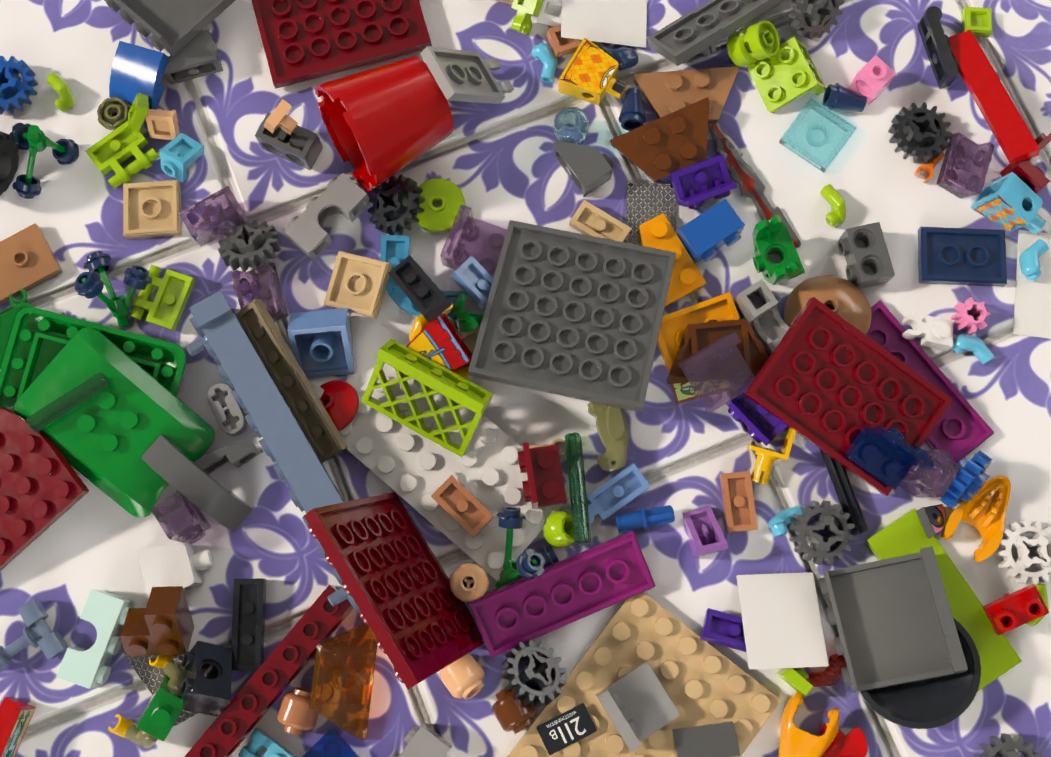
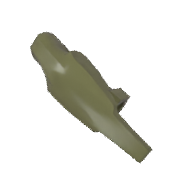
[587,402,629,472]

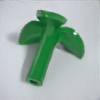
[450,292,483,332]

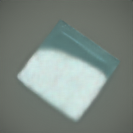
[779,97,857,173]

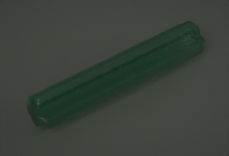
[27,372,110,432]

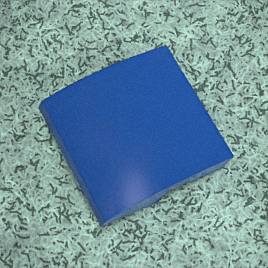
[109,41,169,110]

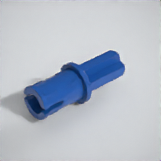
[615,505,675,533]

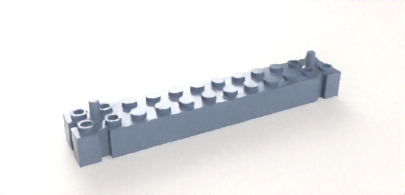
[186,290,359,613]

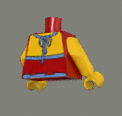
[405,304,473,379]

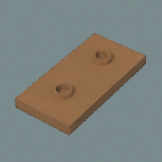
[0,223,63,306]

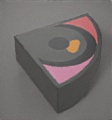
[916,504,946,539]

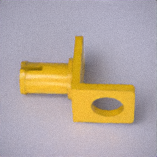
[746,426,796,485]

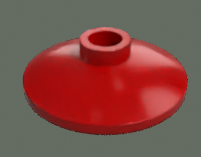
[319,380,359,431]

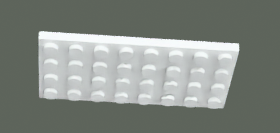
[339,363,574,581]

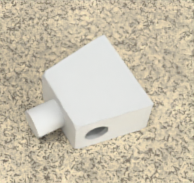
[136,543,214,597]

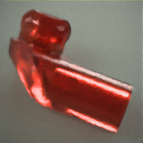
[807,653,847,687]

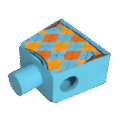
[970,172,1046,234]

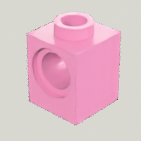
[849,55,896,105]

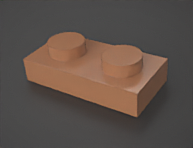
[719,471,758,533]
[431,475,494,538]

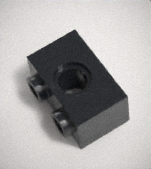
[180,641,232,717]

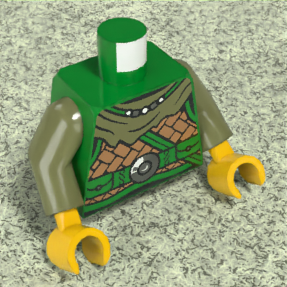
[108,655,184,748]

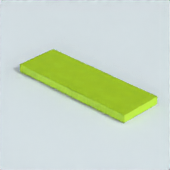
[865,508,1022,692]

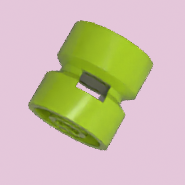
[727,20,780,67]

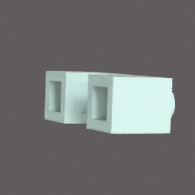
[56,589,134,689]

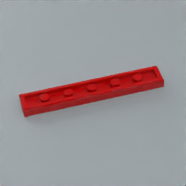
[949,30,1040,165]

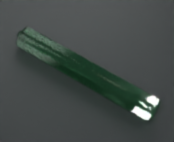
[565,432,591,545]

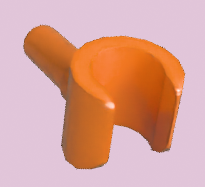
[914,152,945,183]

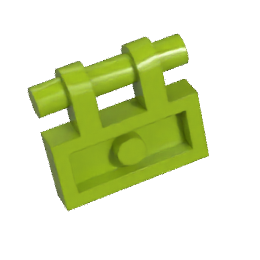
[85,121,159,189]
[130,265,196,332]

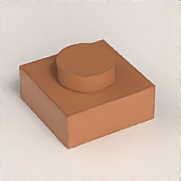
[546,25,581,57]

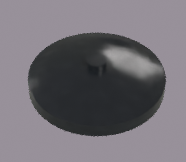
[860,618,981,729]

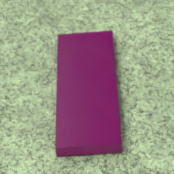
[866,300,994,469]
[467,531,656,657]

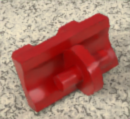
[982,584,1049,635]

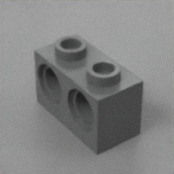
[255,112,323,171]
[838,222,895,289]

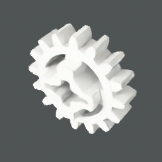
[994,519,1051,585]

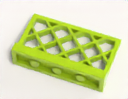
[361,339,494,457]

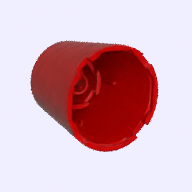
[315,56,454,191]

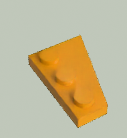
[638,213,706,309]
[657,292,740,375]

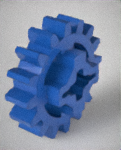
[0,56,38,115]
[940,450,993,509]

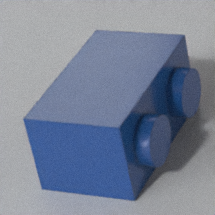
[677,199,745,264]

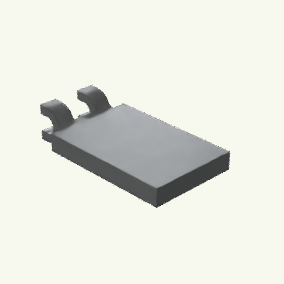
[420,46,514,104]

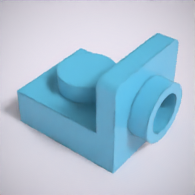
[160,132,204,182]

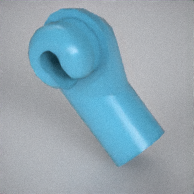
[532,43,558,83]
[1019,239,1049,281]
[952,334,995,364]
[768,505,803,537]

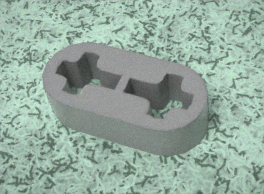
[207,383,247,436]

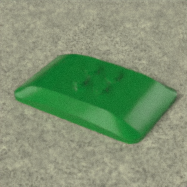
[0,307,187,412]
[14,327,215,518]

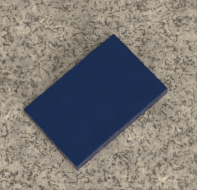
[918,227,1007,287]

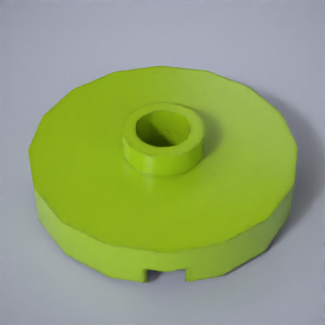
[417,179,465,233]

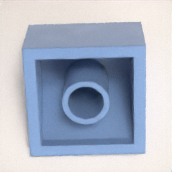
[287,308,355,378]

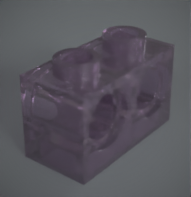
[151,492,211,544]

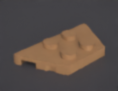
[633,66,739,124]

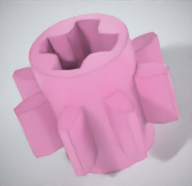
[951,297,991,335]

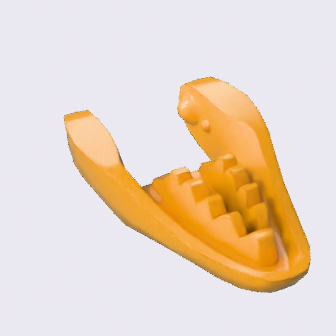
[941,475,1011,562]
[778,691,840,757]

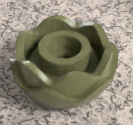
[97,97,130,130]

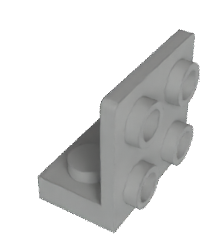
[595,663,679,752]

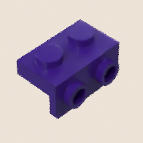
[669,154,737,209]
[726,377,787,446]

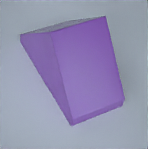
[682,506,728,558]

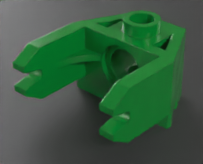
[752,215,805,285]

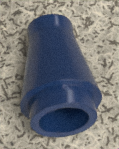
[823,83,867,112]
[619,88,646,131]

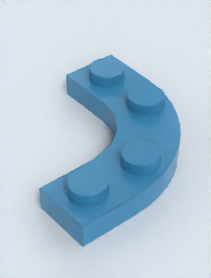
[380,235,463,320]

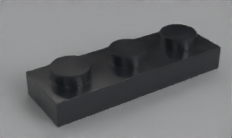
[388,255,452,323]
[231,578,266,670]

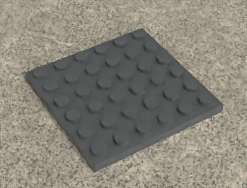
[468,220,676,412]

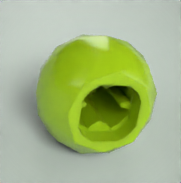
[543,511,579,548]

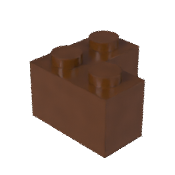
[120,586,194,657]

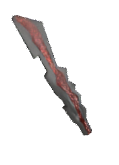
[708,122,801,248]

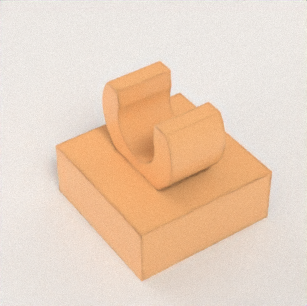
[264,99,298,135]
[145,108,180,140]

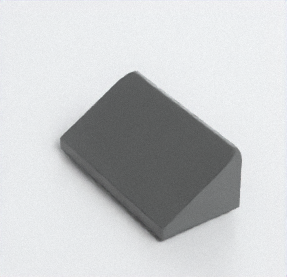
[672,721,740,757]

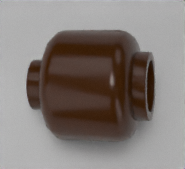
[492,688,537,734]

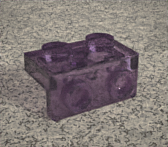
[936,132,995,199]
[232,262,289,322]

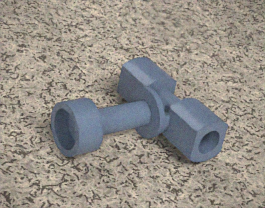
[0,599,68,672]

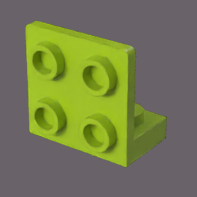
[747,37,826,113]

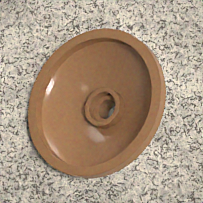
[784,275,871,335]

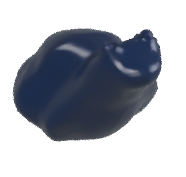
[598,43,639,70]

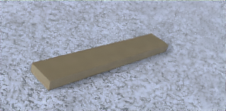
[235,298,348,463]

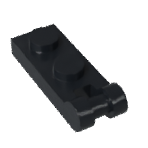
[918,6,959,89]

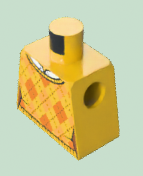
[558,37,627,105]

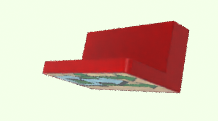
[0,697,36,757]

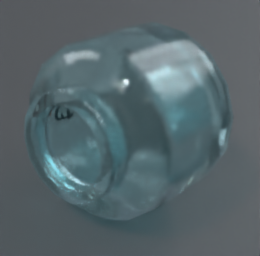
[553,106,589,145]

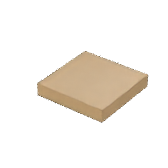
[123,180,182,239]
[323,251,392,319]

